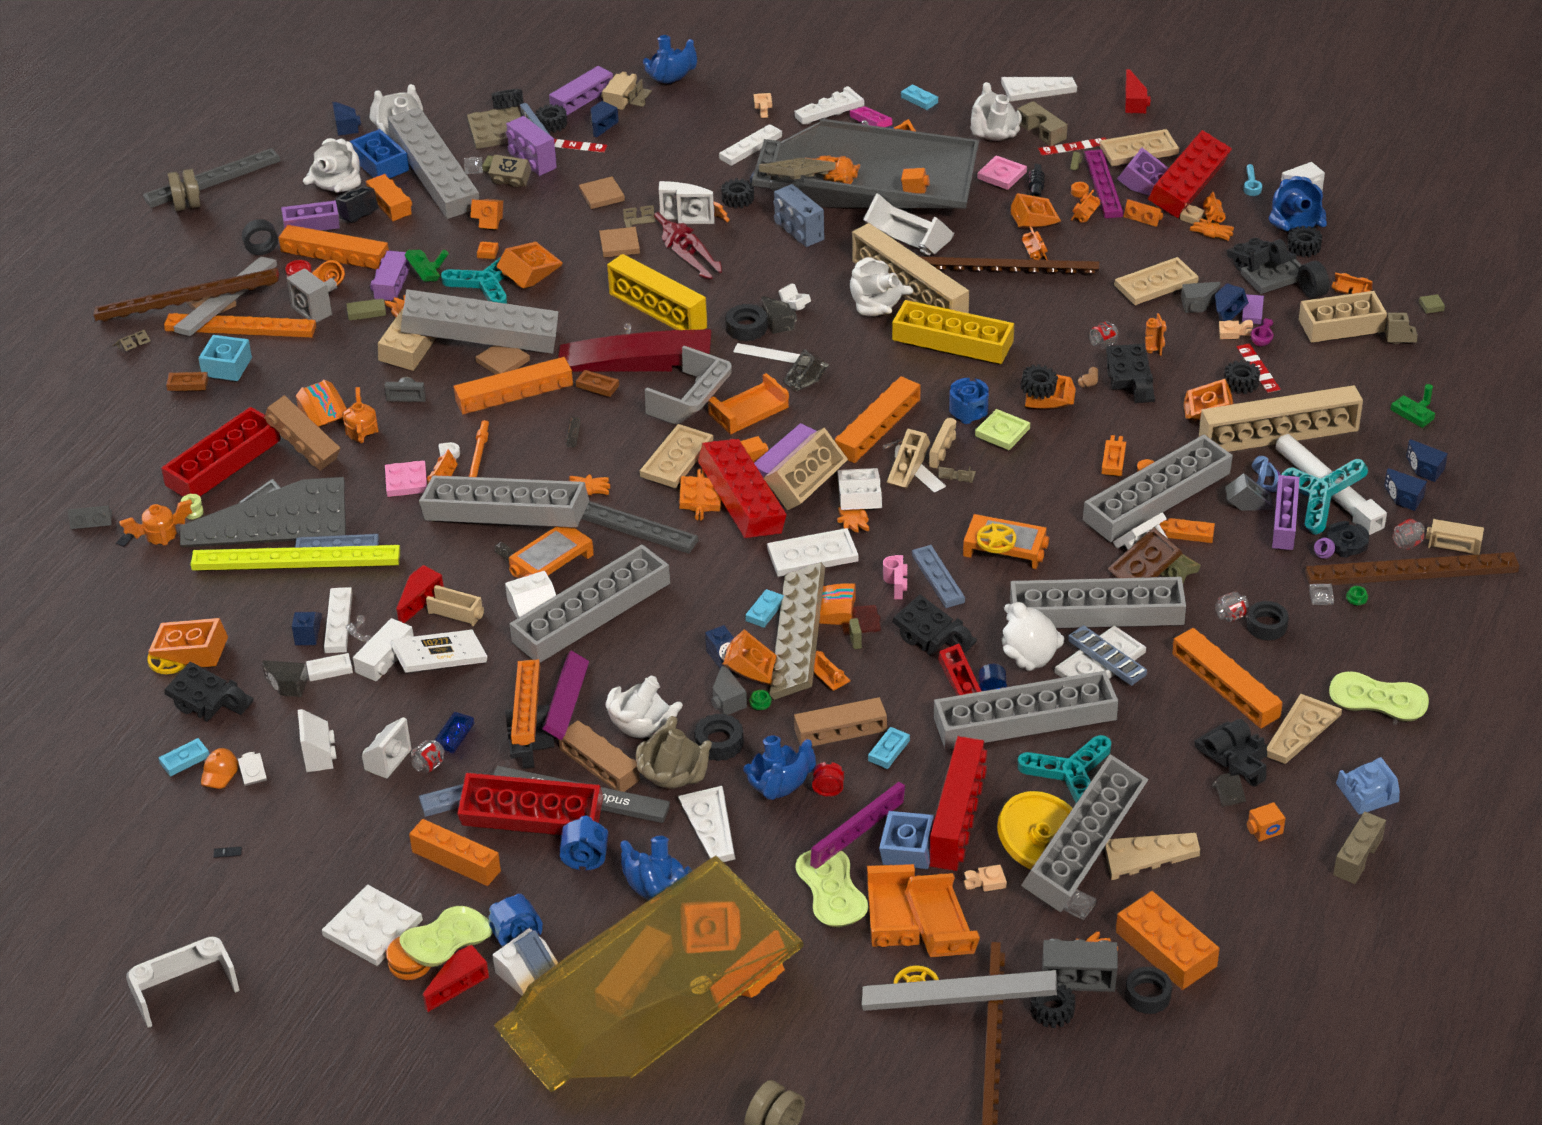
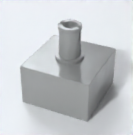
[287,269,337,323]

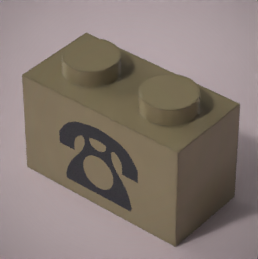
[488,155,532,187]

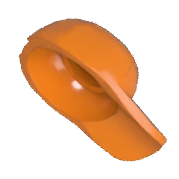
[312,260,345,287]
[201,748,239,789]

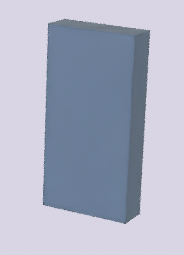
[513,930,559,985]

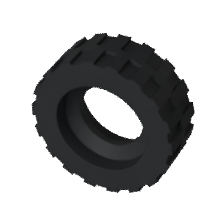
[726,304,768,341]
[694,714,744,761]

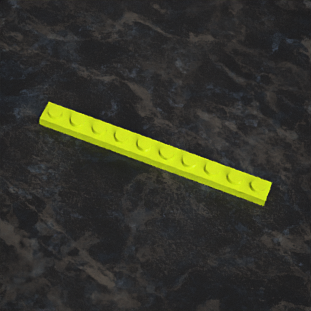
[191,545,400,570]

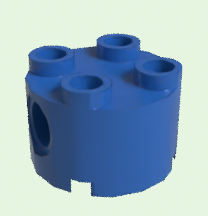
[949,378,989,424]
[560,816,608,870]
[489,894,543,947]

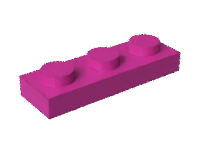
[850,106,892,127]

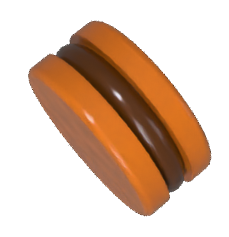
[386,936,431,980]

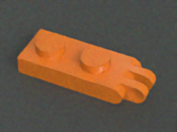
[1101,435,1126,476]
[1159,518,1215,543]

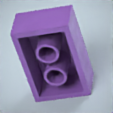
[506,116,557,176]

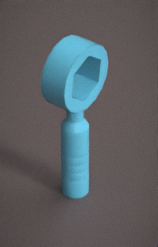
[1244,164,1262,196]

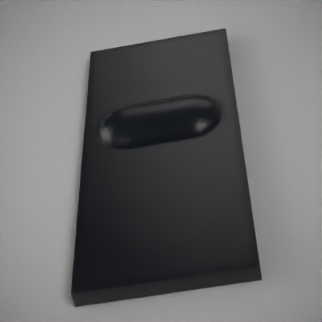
[116,533,134,547]
[213,846,242,858]

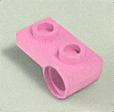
[883,555,907,599]

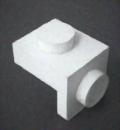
[779,284,811,310]
[238,752,267,786]

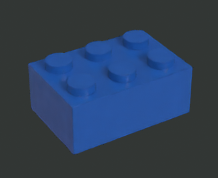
[350,129,409,178]

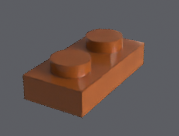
[576,370,619,397]
[166,372,209,391]

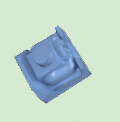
[1336,757,1400,814]

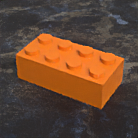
[1116,891,1220,990]

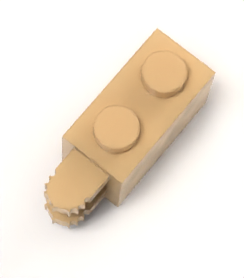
[601,72,637,110]

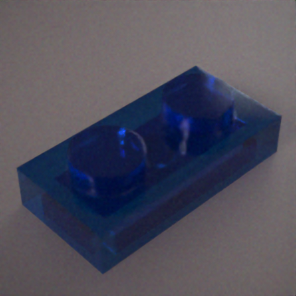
[434,712,475,753]

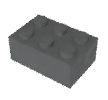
[1042,939,1118,992]

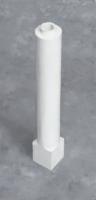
[1276,434,1387,535]

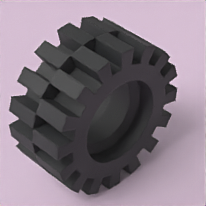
[491,89,524,109]
[535,104,567,133]
[721,178,754,209]
[1287,226,1322,257]
[1224,360,1260,394]
[1020,364,1058,399]
[1031,982,1075,1028]

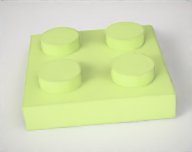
[975,409,1030,450]

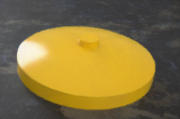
[997,791,1073,870]

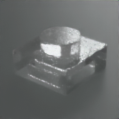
[464,157,483,174]
[1309,584,1334,605]
[1063,889,1096,920]

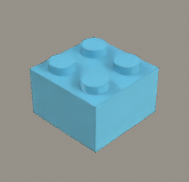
[199,335,252,381]

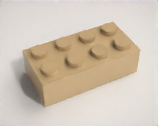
[1299,291,1387,342]
[378,307,437,371]
[764,428,848,510]

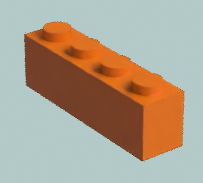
[409,819,501,886]

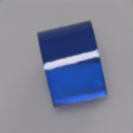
[979,664,1007,691]

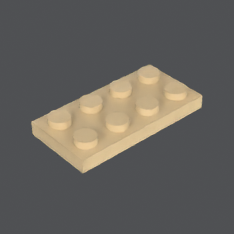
[1100,129,1179,166]
[1114,257,1199,305]
[640,424,713,488]

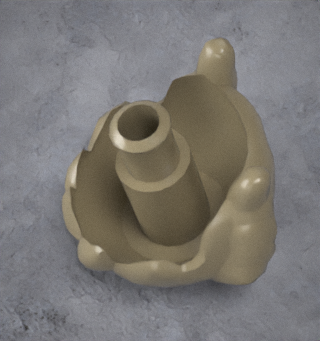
[636,716,712,789]

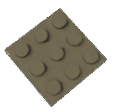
[467,107,521,149]
[759,158,836,179]

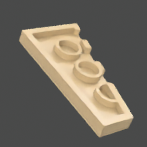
[1267,694,1342,764]
[1104,833,1200,880]

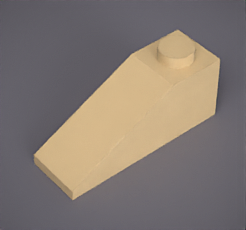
[887,429,930,489]

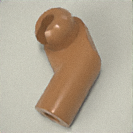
[1078,367,1098,388]

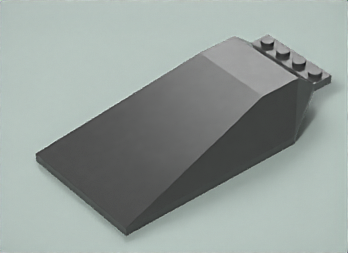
[752,119,979,208]

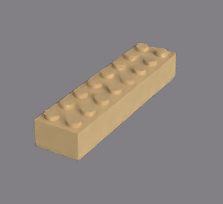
[852,223,969,313]
[1199,385,1363,452]

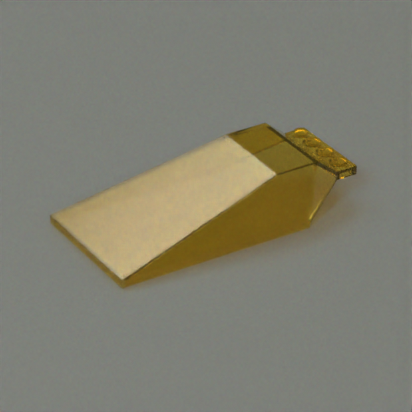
[494,855,804,1092]

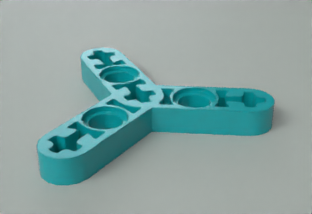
[441,256,507,304]
[1282,459,1368,535]
[1018,735,1111,803]

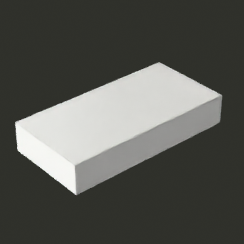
[306,653,353,681]

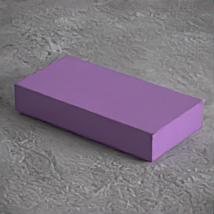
[1242,294,1264,324]

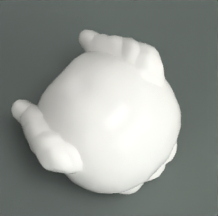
[970,82,1022,141]
[369,84,423,140]
[303,138,361,193]
[850,258,913,317]
[1002,602,1064,671]
[605,676,683,738]

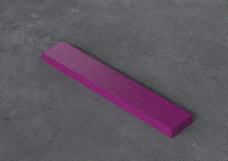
[1084,150,1123,218]
[542,650,589,740]
[810,782,905,869]

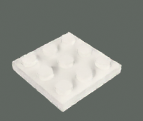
[322,885,423,966]

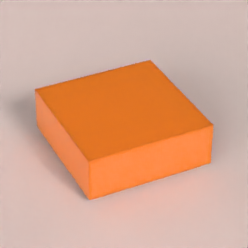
[477,242,499,259]

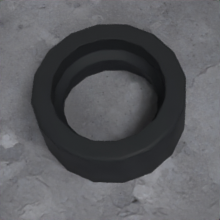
[242,219,278,255]
[1298,261,1330,299]
[1247,601,1289,640]
[1125,967,1172,1014]

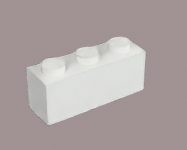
[353,618,414,681]

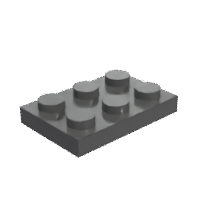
[1241,259,1301,294]

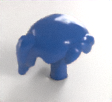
[643,35,697,84]
[1269,176,1327,231]
[743,735,816,800]
[621,836,694,903]

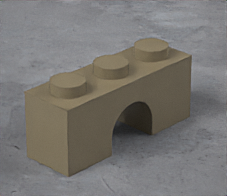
[1017,101,1067,146]
[1333,811,1386,884]

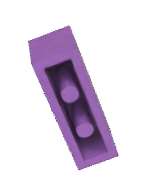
[281,201,339,231]
[370,251,411,300]

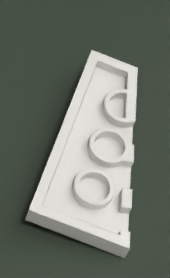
[1001,77,1077,101]
[795,86,864,124]
[678,786,735,864]

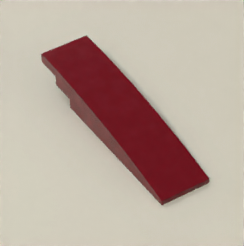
[558,329,712,372]

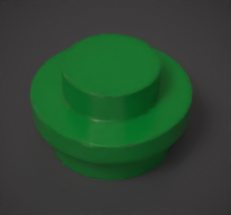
[1346,586,1368,605]
[750,690,771,710]

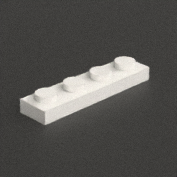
[719,124,782,166]
[324,587,353,653]

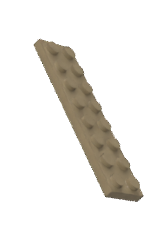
[770,562,825,700]

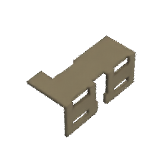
[629,79,652,107]
[623,205,656,228]
[112,330,151,351]
[939,466,976,483]

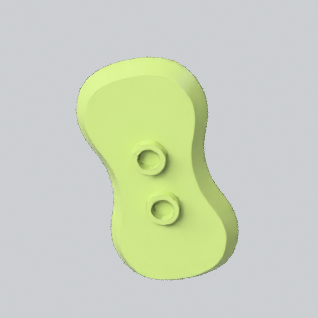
[1329,672,1429,721]
[796,850,868,927]
[400,906,493,967]

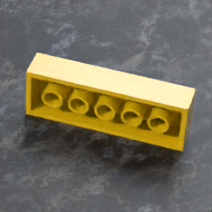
[607,254,707,330]
[892,300,1014,364]

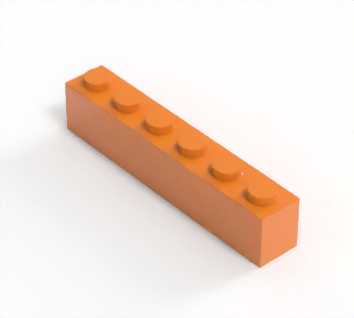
[278,225,389,269]
[453,357,573,415]
[834,377,921,463]
[1172,628,1283,729]

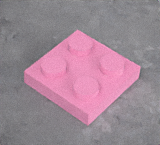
[977,156,1027,190]
[385,461,427,497]

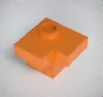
[471,199,503,229]

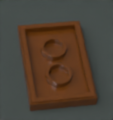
[1108,527,1183,578]

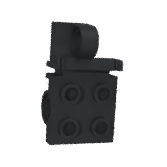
[1227,238,1297,271]
[1106,344,1155,403]
[892,594,977,656]
[165,661,254,722]
[505,704,554,769]
[1195,719,1267,787]

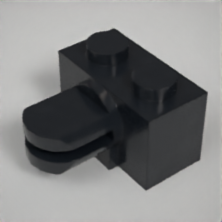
[335,185,379,222]

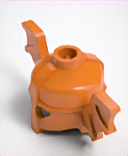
[823,157,860,184]
[343,387,378,443]
[119,499,192,546]

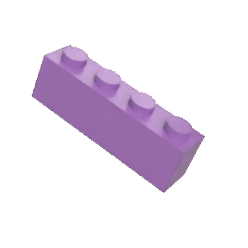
[549,66,613,115]
[754,423,817,490]
[1272,475,1299,550]

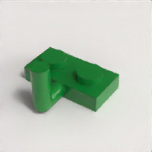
[405,250,449,281]
[1390,384,1435,428]

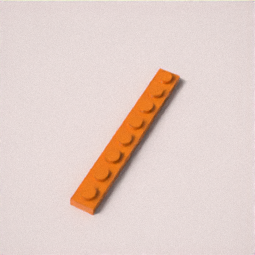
[164,313,316,337]
[511,659,540,745]

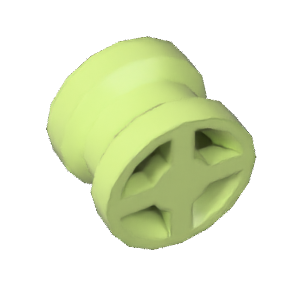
[181,494,204,519]

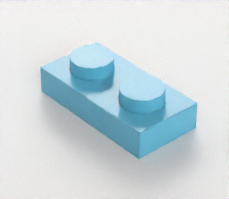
[901,85,938,110]
[745,589,784,628]
[868,727,910,769]
[159,738,209,776]

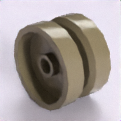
[167,169,201,212]
[745,1080,805,1125]

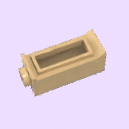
[1425,519,1484,555]
[426,585,484,626]

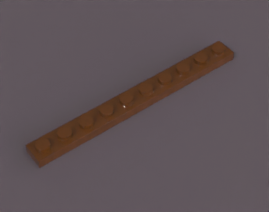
[920,257,1099,274]
[93,268,279,321]
[1305,552,1519,587]
[982,942,1005,1125]

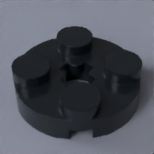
[1327,521,1369,558]

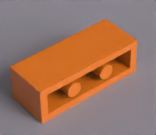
[366,174,412,221]

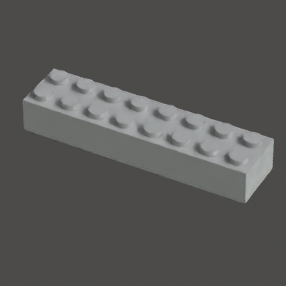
[387,107,479,219]
[401,289,558,354]
[1083,434,1233,542]
[419,475,589,527]
[510,545,670,663]
[1010,577,1186,628]
[934,671,1118,749]
[1021,754,1149,912]

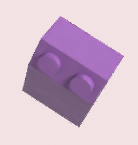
[1117,147,1169,195]

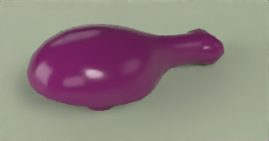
[1251,318,1274,347]

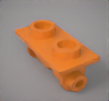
[1071,190,1100,222]
[1203,192,1226,224]
[1123,199,1163,227]
[1022,226,1048,260]
[1332,273,1372,294]
[1145,313,1166,356]
[427,449,458,484]
[814,651,850,691]

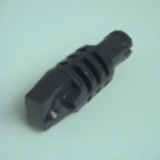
[1028,163,1045,197]

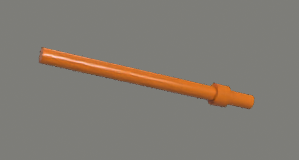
[469,420,489,477]

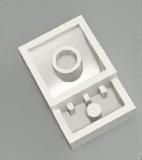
[659,181,715,224]
[837,468,882,510]

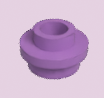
[1314,538,1335,559]

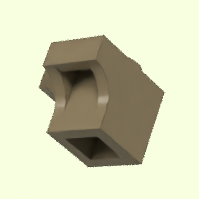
[1385,313,1418,344]

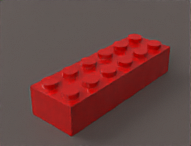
[1148,130,1232,218]
[161,407,281,497]
[698,439,787,538]
[930,736,988,871]
[458,773,603,835]

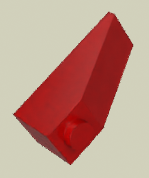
[1125,69,1150,113]
[396,565,444,623]
[938,644,982,696]
[423,944,489,1012]

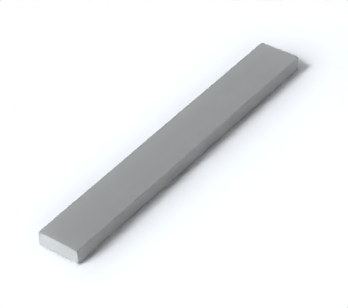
[174,256,277,336]
[862,970,1057,1011]

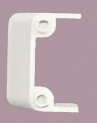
[864,194,954,256]
[126,937,240,1027]

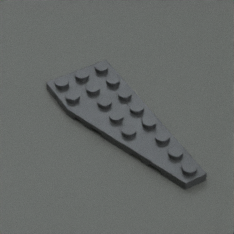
[180,477,346,548]

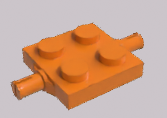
[679,469,721,521]

